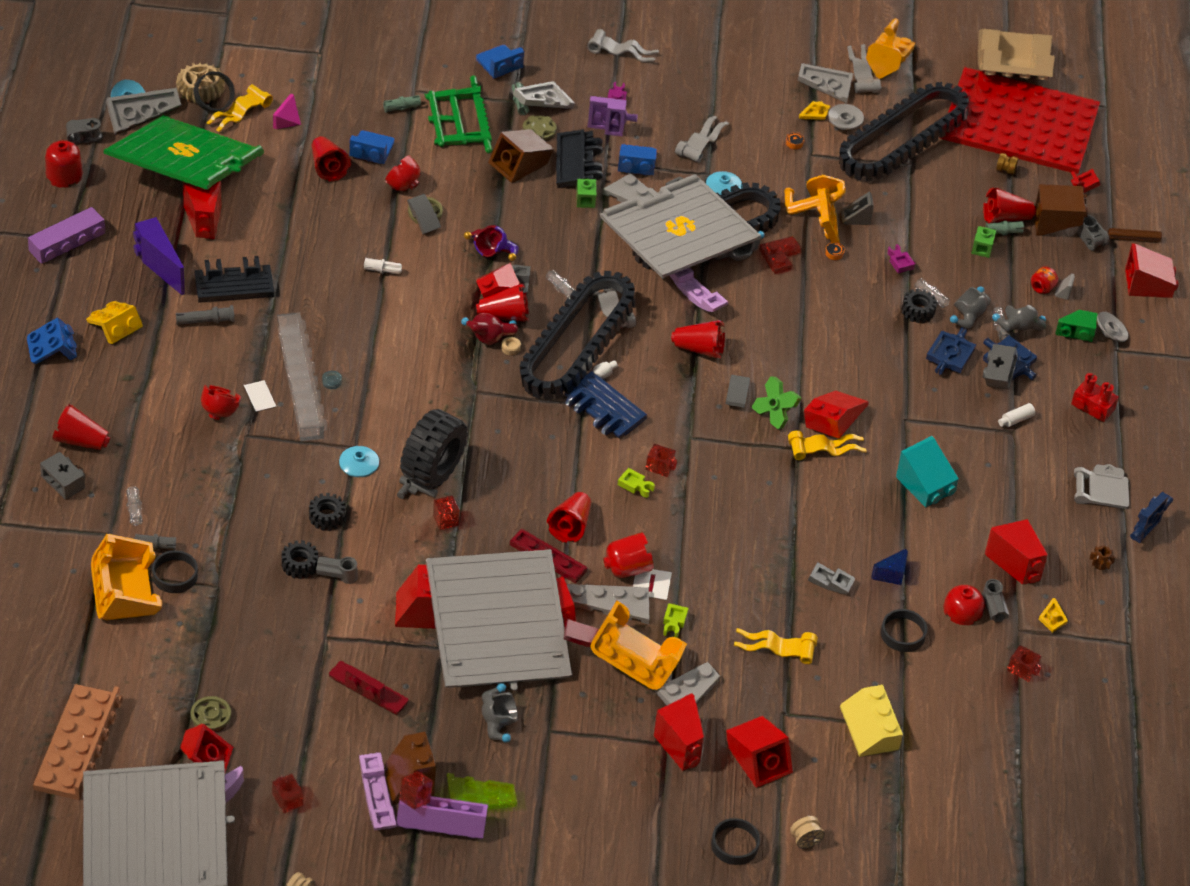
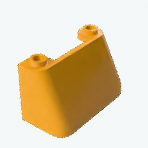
[91,534,162,620]
[591,600,687,690]

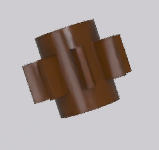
[1089,546,1116,570]

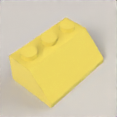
[840,685,903,757]

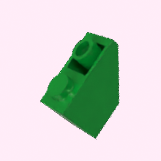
[1055,310,1098,342]

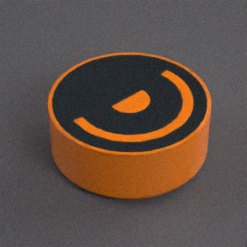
[786,133,804,149]
[825,243,844,260]

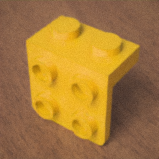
[86,301,143,344]

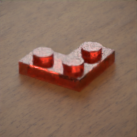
[759,236,801,274]

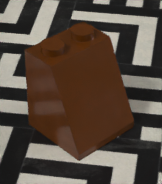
[488,129,554,183]
[1034,184,1088,236]
[384,732,436,805]

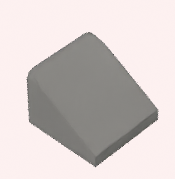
[1055,274,1075,300]

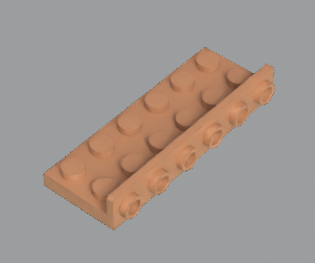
[33,684,123,800]

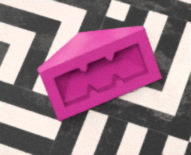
[273,94,301,129]

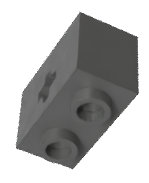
[983,344,1018,389]
[40,452,85,500]

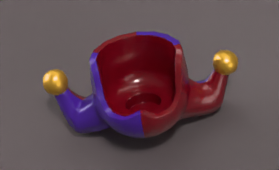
[464,225,518,261]

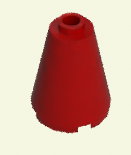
[311,136,351,182]
[983,187,1036,223]
[476,284,529,322]
[671,320,725,358]
[52,404,111,450]
[546,492,591,543]

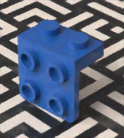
[476,45,524,79]
[349,130,394,164]
[618,145,657,175]
[27,317,77,364]

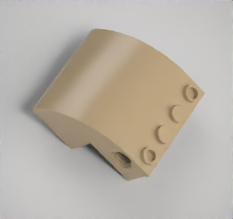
[978,29,1054,80]

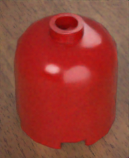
[45,140,83,188]
[603,532,654,578]

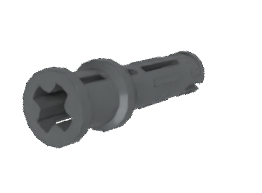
[176,305,235,325]

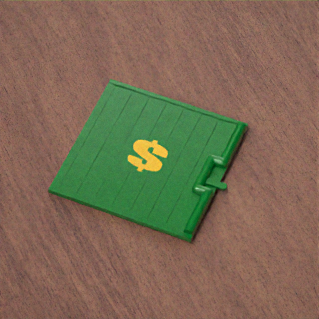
[103,115,264,189]

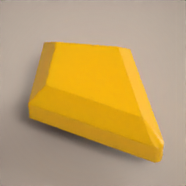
[799,101,830,120]
[1039,598,1068,633]

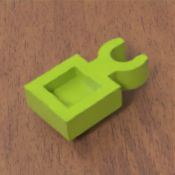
[617,468,655,498]
[663,603,688,638]

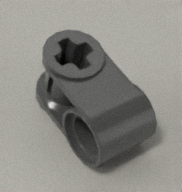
[66,118,102,144]
[1077,215,1109,250]

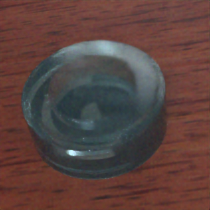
[322,370,342,389]

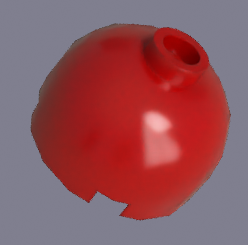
[385,155,421,192]
[201,385,241,420]
[943,584,985,625]

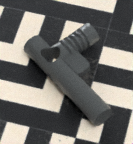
[397,475,438,499]

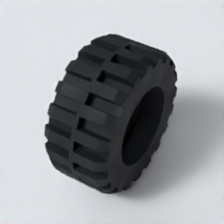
[400,409,468,489]

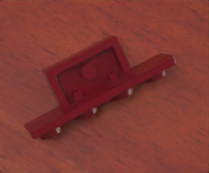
[329,661,409,715]

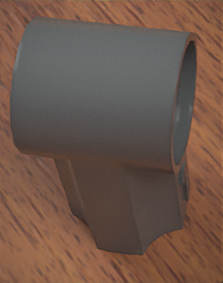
[316,557,358,584]
[982,579,1009,622]

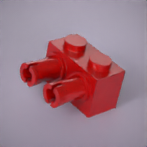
[1071,373,1119,422]

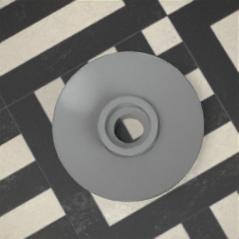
[828,104,864,130]
[1097,312,1128,342]

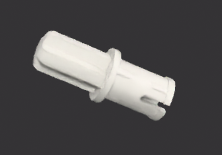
[364,258,402,274]

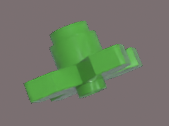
[752,376,801,429]

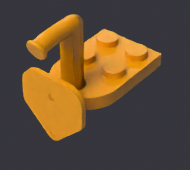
[866,18,915,78]
[784,175,846,244]

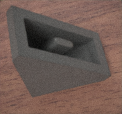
[841,192,874,225]

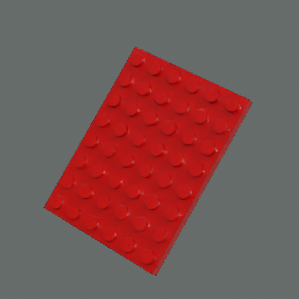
[940,67,1100,174]

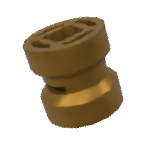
[996,153,1019,175]

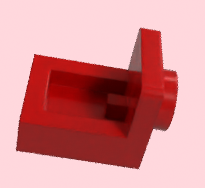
[1070,169,1101,193]

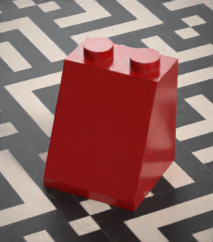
[183,181,221,239]
[1125,244,1178,298]
[985,519,1048,585]
[395,564,436,629]
[654,693,704,771]
[726,716,793,788]

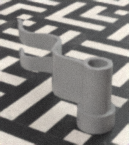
[587,29,659,62]
[847,44,881,93]
[675,116,729,162]
[593,275,636,328]

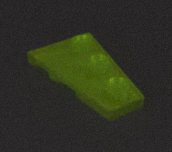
[446,773,517,810]

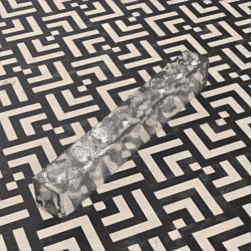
[277,312,327,441]

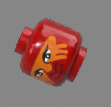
[1031,267,1058,294]

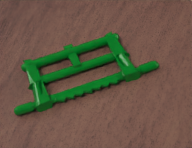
[424,76,492,154]

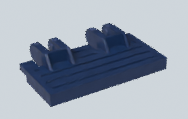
[564,371,647,438]

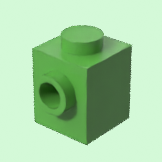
[576,179,596,208]
[971,226,996,258]

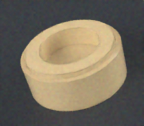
[501,337,521,355]

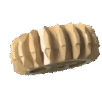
[176,63,225,104]

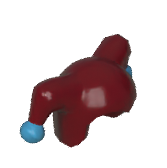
[461,312,518,345]

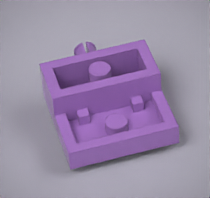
[588,96,638,137]

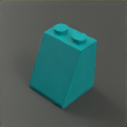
[896,436,959,508]

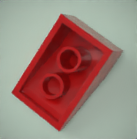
[804,390,869,438]

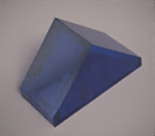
[871,548,908,585]

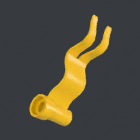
[206,84,273,132]
[788,431,867,460]
[734,628,818,664]

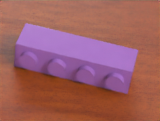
[28,207,105,264]
[396,792,488,838]

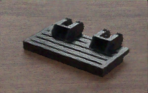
[556,129,603,188]
[194,256,274,303]

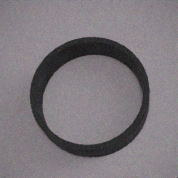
[194,71,235,113]
[152,550,198,593]
[881,609,927,652]
[711,818,760,865]

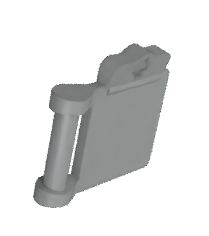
[1074,464,1129,509]

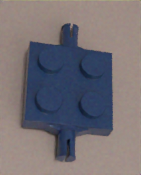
[926,328,976,375]
[983,336,1037,380]
[1130,492,1173,543]

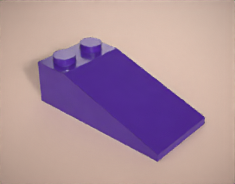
[133,217,185,295]

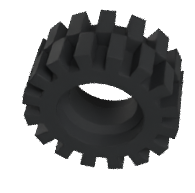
[902,289,937,323]
[309,493,345,531]
[281,540,318,579]

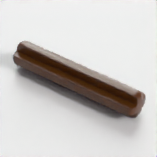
[1108,228,1162,242]

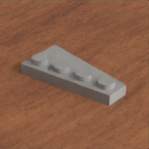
[106,88,181,134]
[567,584,649,624]

